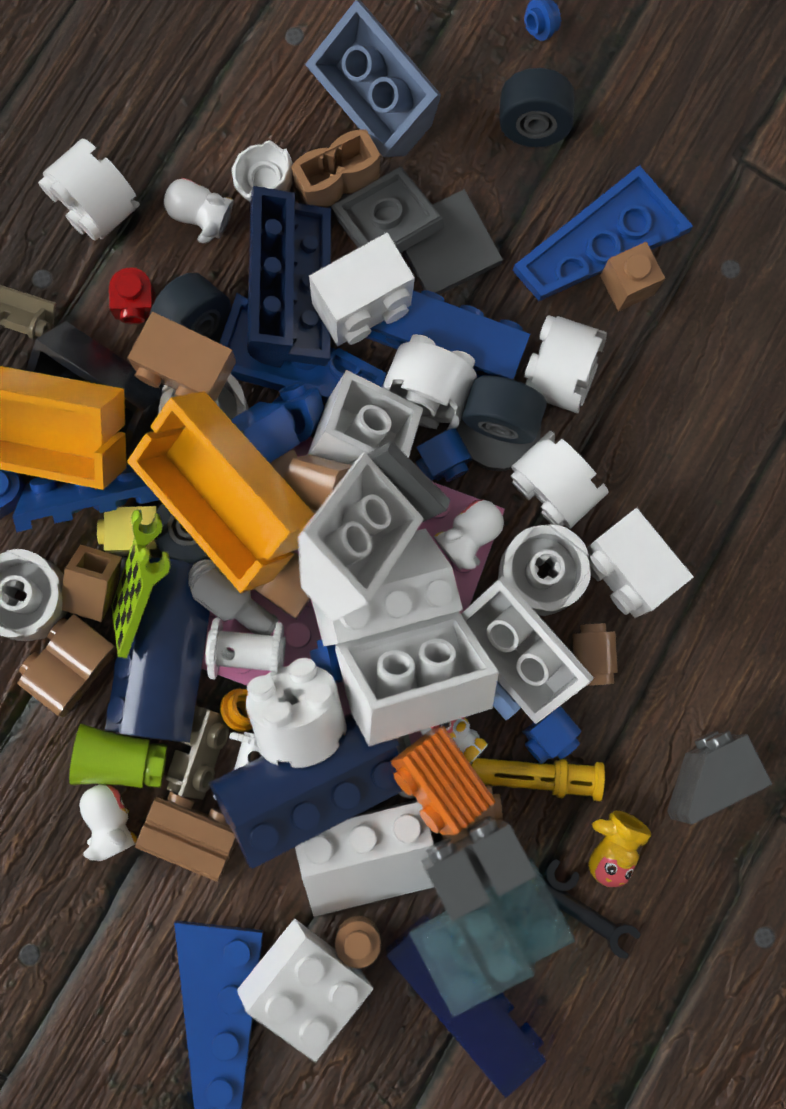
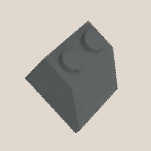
[667,730,772,825]

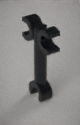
[522,858,641,959]

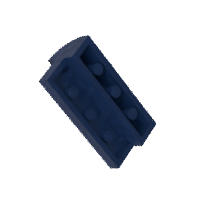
[247,186,331,368]
[105,557,210,743]
[209,713,403,869]

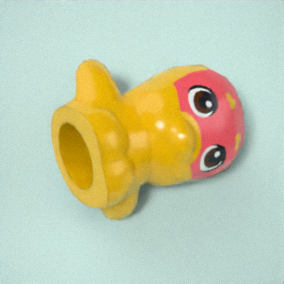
[588,810,651,887]

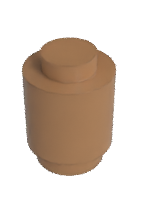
[572,623,618,686]
[335,916,381,968]

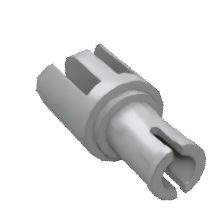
[188,559,278,635]

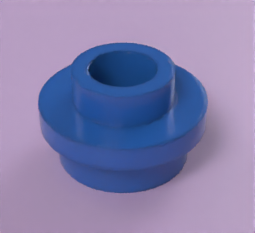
[524,0,561,41]

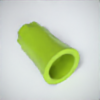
[69,723,168,788]

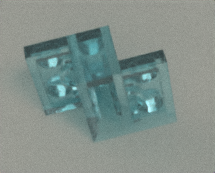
[409,858,575,1017]

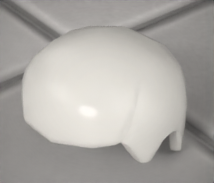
[232,140,294,202]

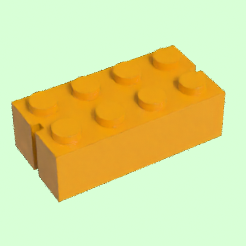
[0,366,126,490]
[127,391,315,593]

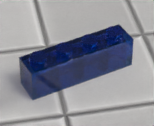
[386,914,547,1098]

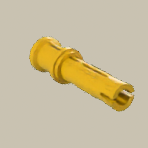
[471,758,605,801]

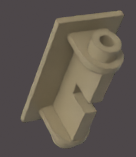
[0,285,56,340]
[165,705,229,800]

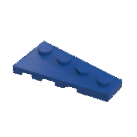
[512,165,693,301]
[219,293,386,404]
[12,464,160,532]
[174,921,264,1109]

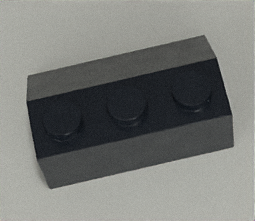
[26,321,164,464]

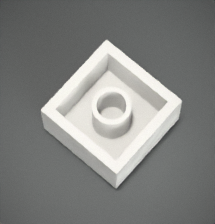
[309,233,415,347]
[308,370,423,465]
[587,508,693,618]
[237,918,374,1062]

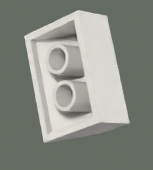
[298,452,424,621]
[311,529,463,646]
[461,576,594,724]
[336,611,499,746]
[295,799,434,917]

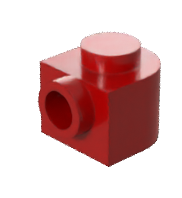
[109,267,156,324]

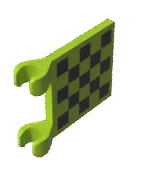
[111,509,170,658]

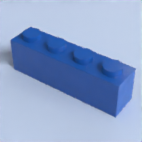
[366,290,530,380]

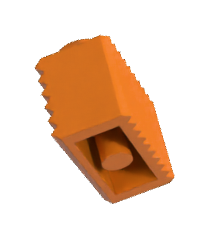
[391,726,496,835]

